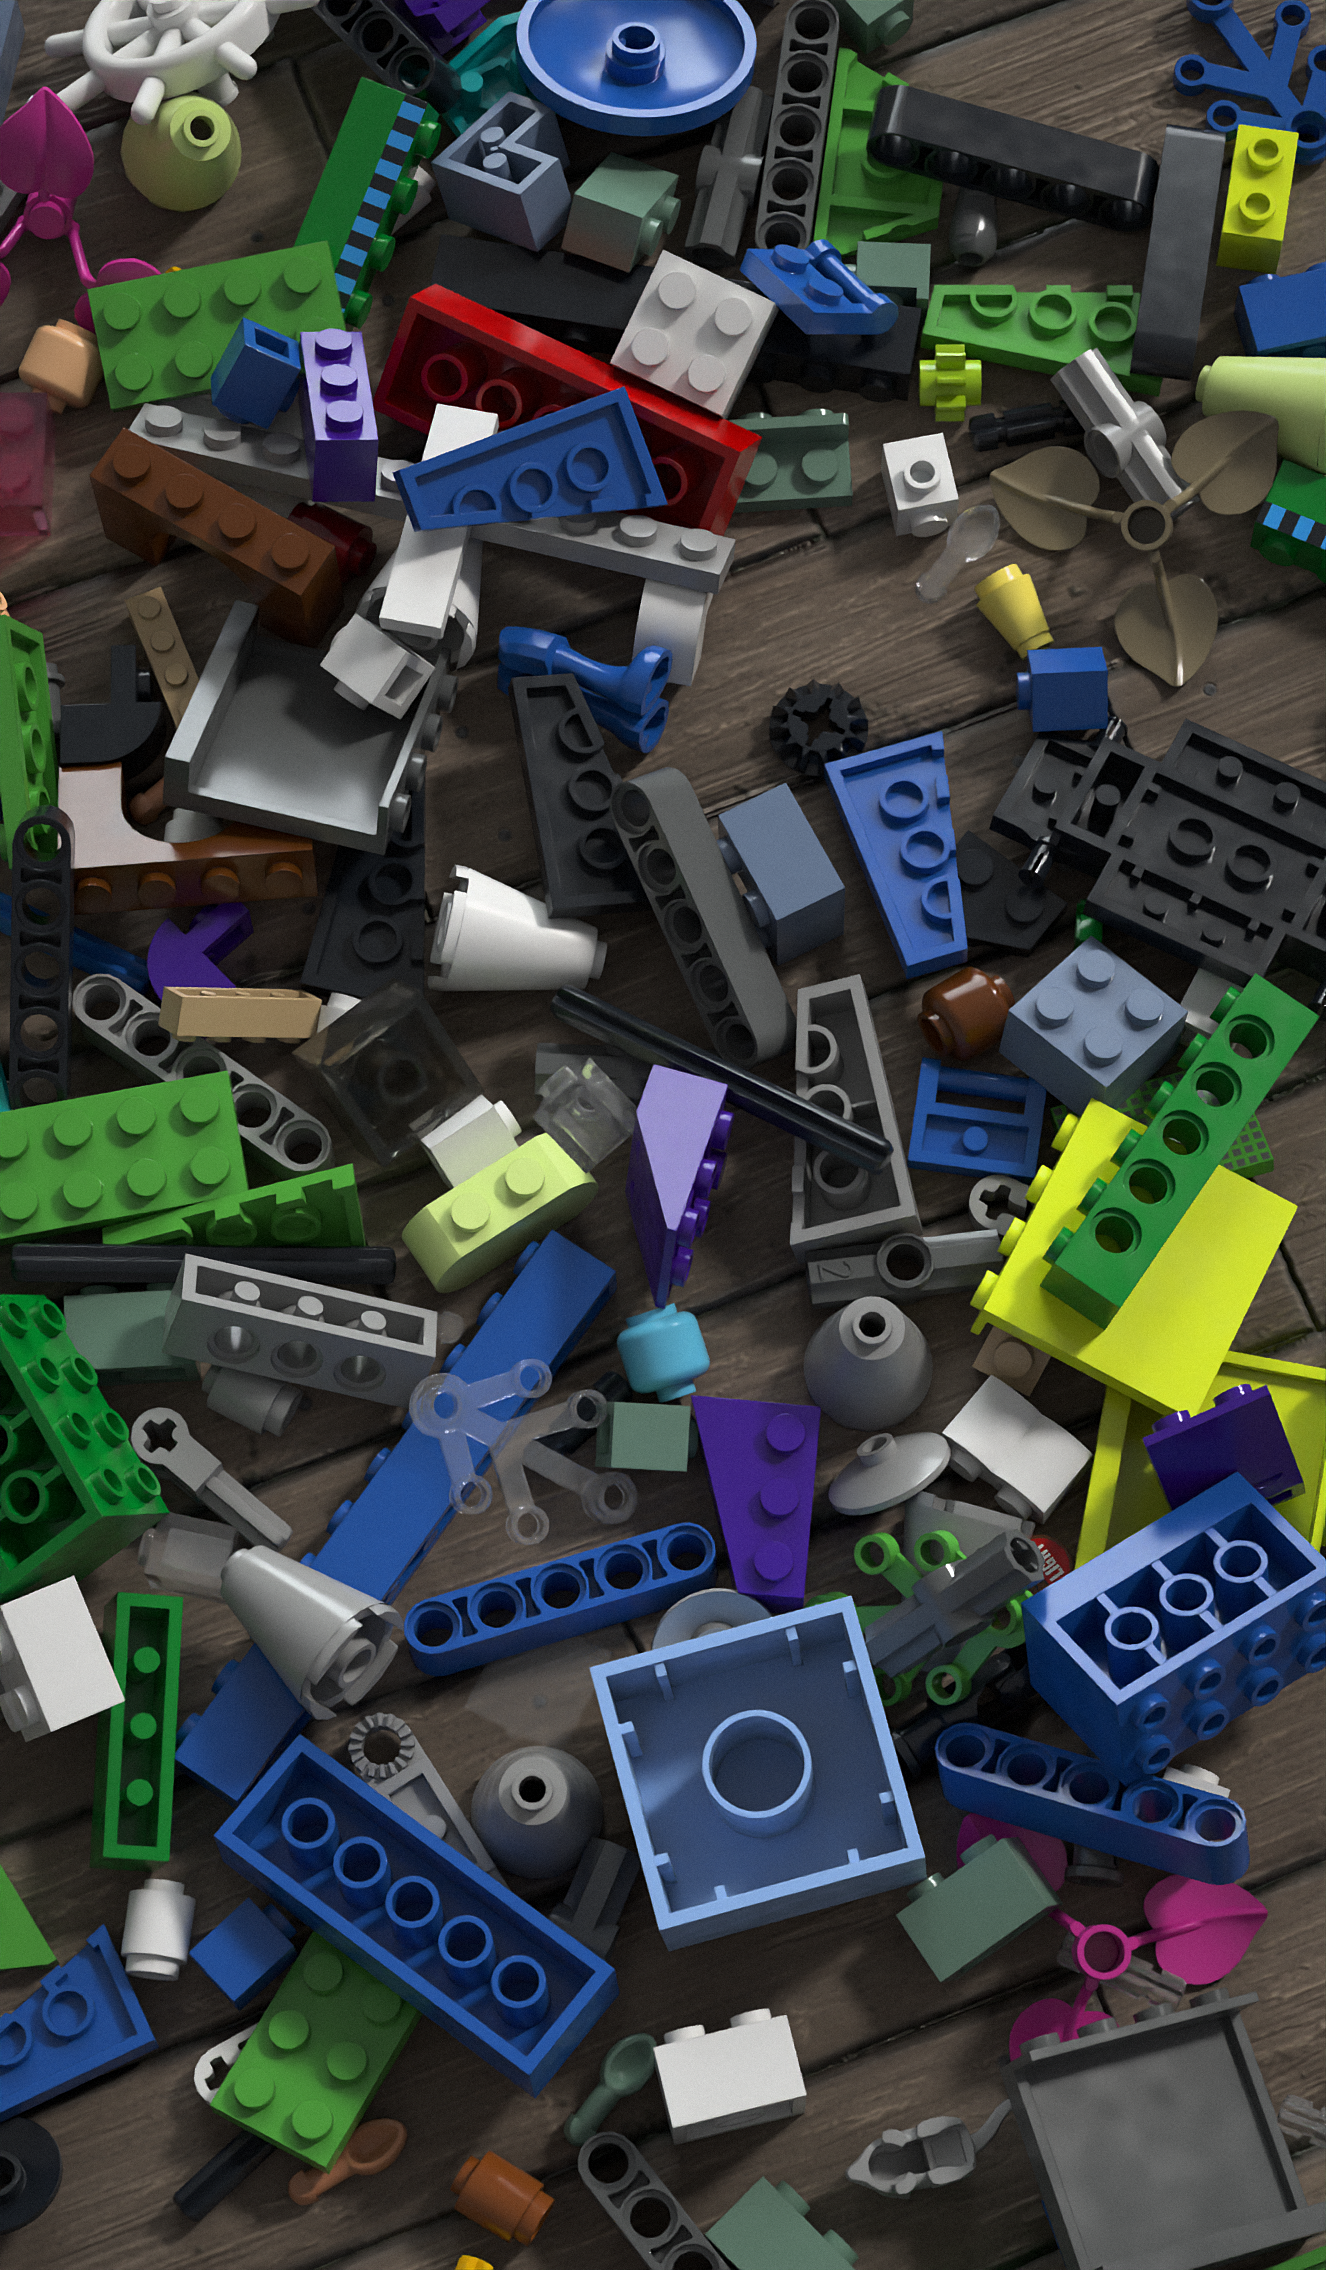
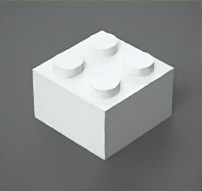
[610,250,779,420]
[0,1576,125,1742]
[653,2009,807,2145]

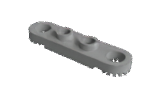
[349,1713,511,1891]

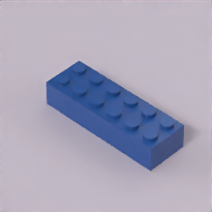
[214,1734,620,2098]

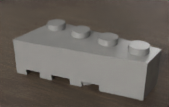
[790,974,923,1264]

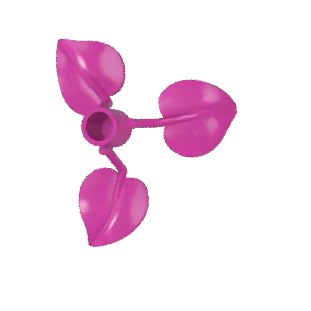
[0,86,162,335]
[956,1813,1268,2062]

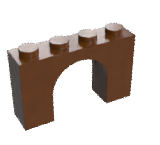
[89,427,345,649]
[57,762,318,915]

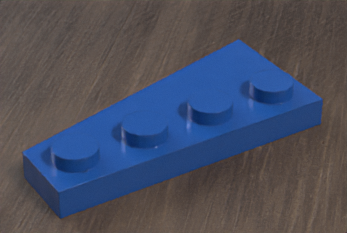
[392,386,668,532]
[824,731,968,979]

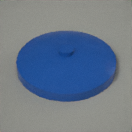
[515,0,757,136]

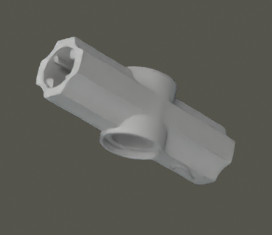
[1050,348,1200,521]

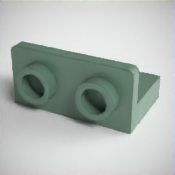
[728,409,853,513]

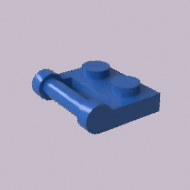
[740,239,899,334]
[907,1057,1047,1185]

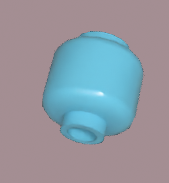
[617,1303,710,1403]

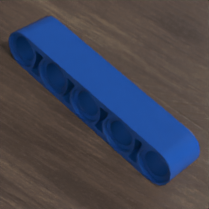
[404,1522,718,1676]
[935,1723,1250,1885]

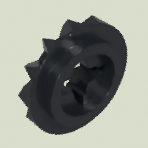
[769,679,868,777]

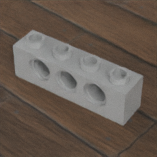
[162,1254,437,1409]

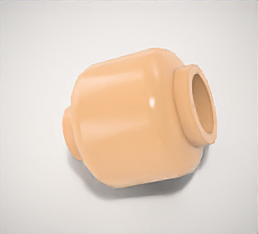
[18,319,104,415]

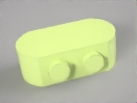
[402,1131,599,1293]

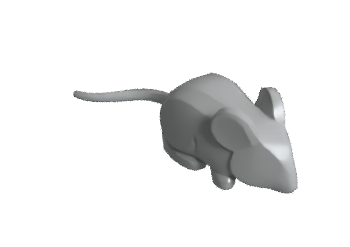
[845,2099,1013,2199]

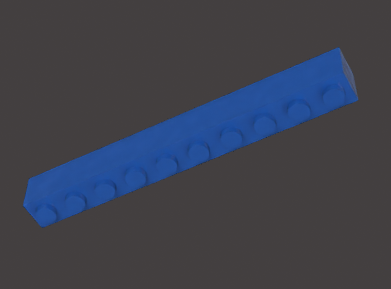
[175,1229,617,1809]

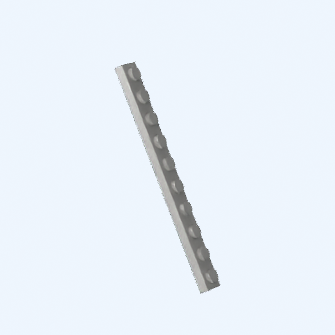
[129,403,736,595]

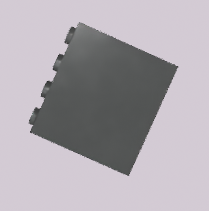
[163,600,459,855]
[999,1988,1326,2270]

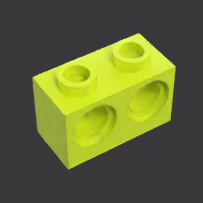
[1216,124,1299,274]

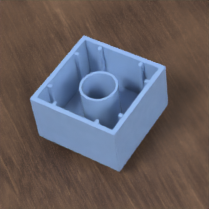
[589,1595,927,1951]

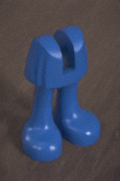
[497,626,672,753]

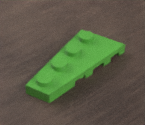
[920,285,1163,397]
[102,1163,365,1285]

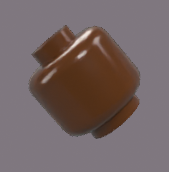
[917,967,1015,1062]

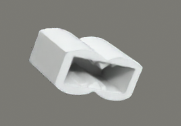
[942,1375,1093,1525]

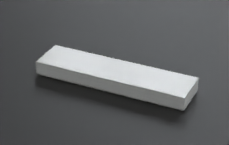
[379,404,499,639]

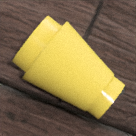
[974,564,1055,661]

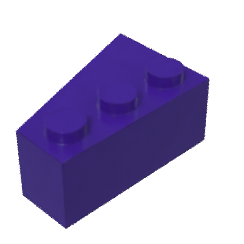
[691,1395,821,1614]

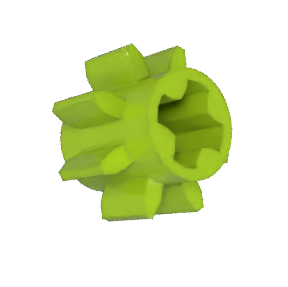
[918,345,982,422]

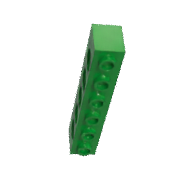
[1040,973,1320,1330]

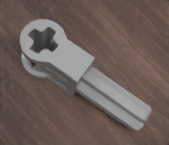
[130,1407,293,1552]

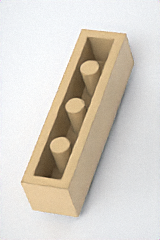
[125,587,199,731]
[158,987,322,1043]

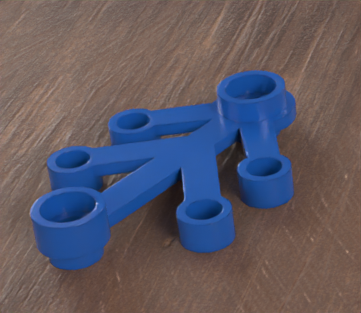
[1173,0,1326,165]

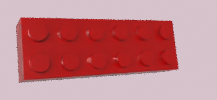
[373,284,762,537]

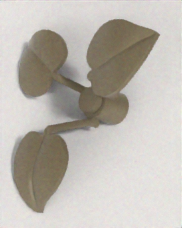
[989,410,1279,687]

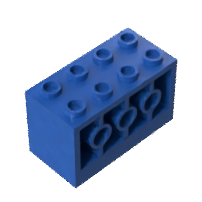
[1021,1471,1326,1787]

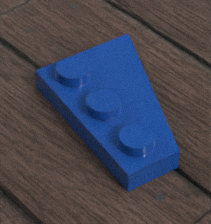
[0,1924,159,2123]

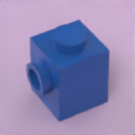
[210,317,301,429]
[1016,647,1108,732]
[189,1897,298,2012]

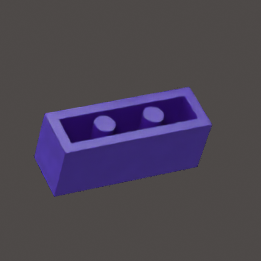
[297,328,379,502]

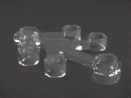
[409,1359,638,1545]

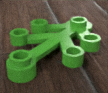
[803,1530,1033,1707]

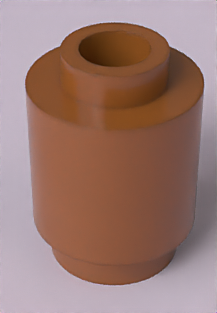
[450,2150,556,2247]

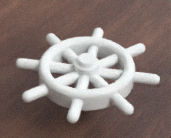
[44,0,320,125]

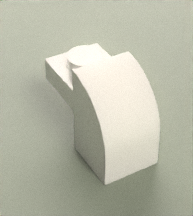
[632,578,713,686]

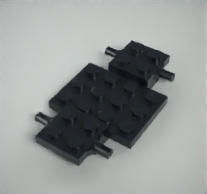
[989,716,1326,1021]

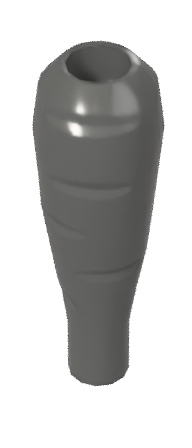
[949,187,998,267]

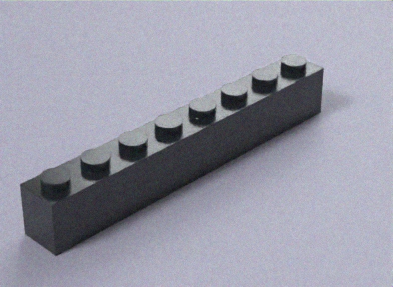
[430,234,921,403]

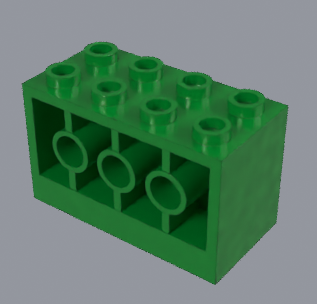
[0,1294,170,1603]

